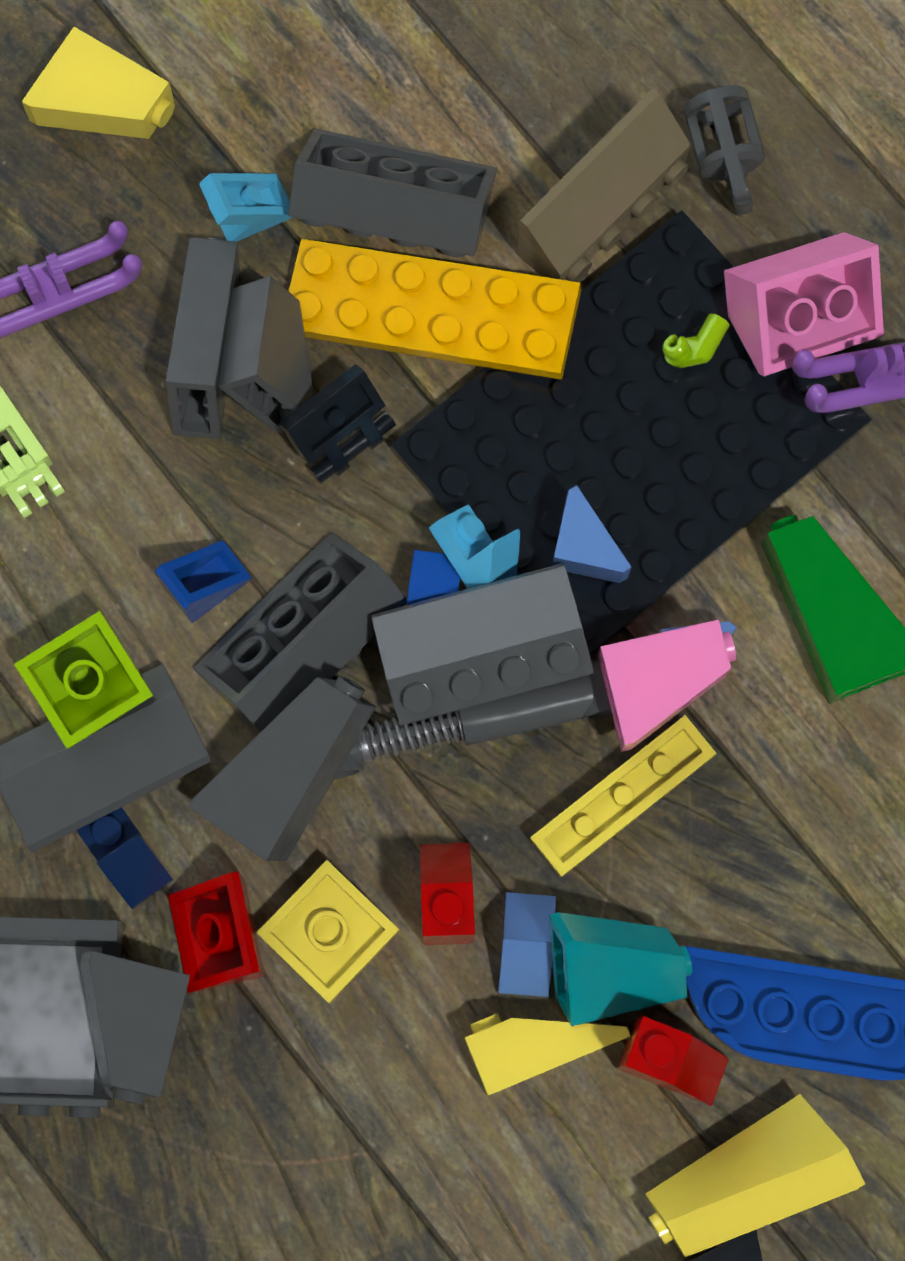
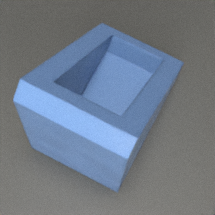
[552,485,631,583]
[498,892,556,997]

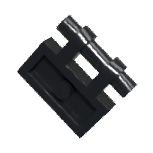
[279,364,396,484]

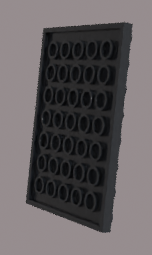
[390,210,872,656]

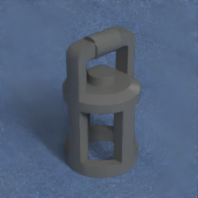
[683,85,765,216]

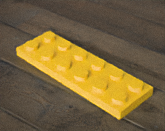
[289,239,582,380]

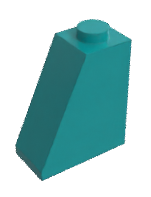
[549,912,692,1026]

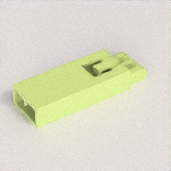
[0,386,65,519]

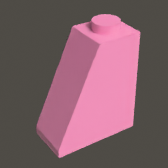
[598,620,736,752]

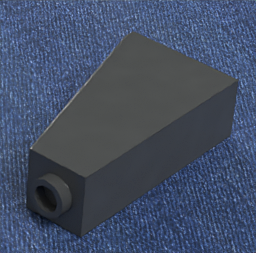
[166,238,240,439]
[188,675,376,861]

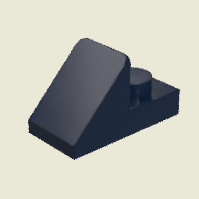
[76,807,173,909]

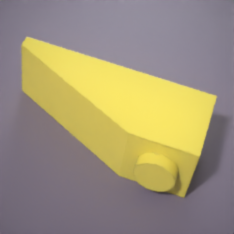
[464,1013,630,1096]

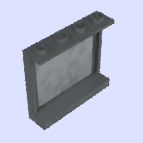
[0,917,125,1118]

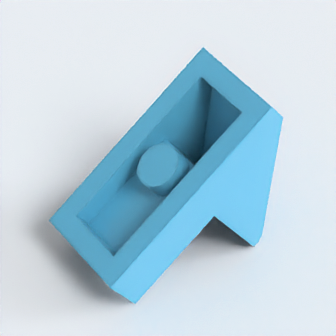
[199,173,292,242]
[429,504,520,589]

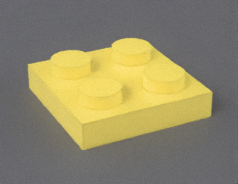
[256,860,400,1004]

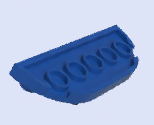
[685,946,905,1081]

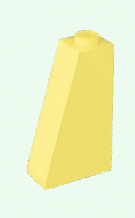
[645,1094,865,1258]

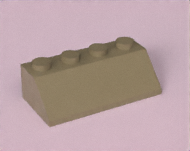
[517,88,691,282]

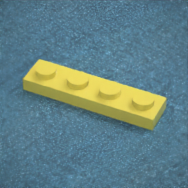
[529,715,717,879]

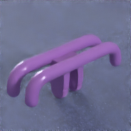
[0,221,142,338]

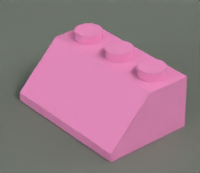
[724,232,884,376]

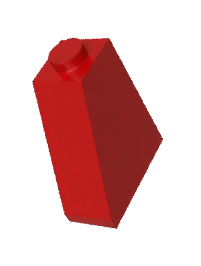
[420,843,475,945]
[616,1016,729,1107]

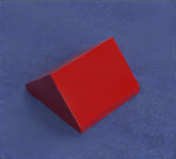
[168,871,265,993]

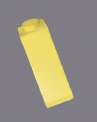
[22,27,175,139]

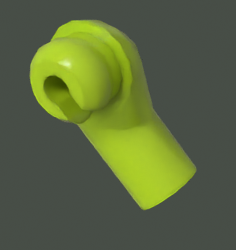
[662,314,730,368]

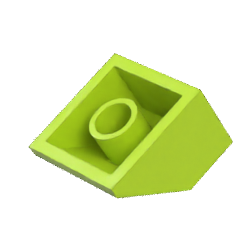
[14,611,154,749]

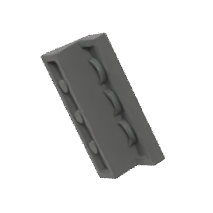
[0,664,212,853]

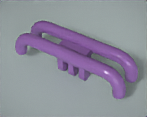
[792,342,905,413]

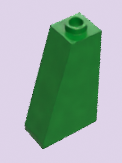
[761,515,905,704]

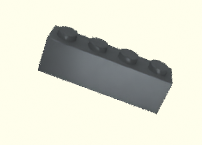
[288,128,497,257]
[193,532,407,733]
[371,563,594,726]

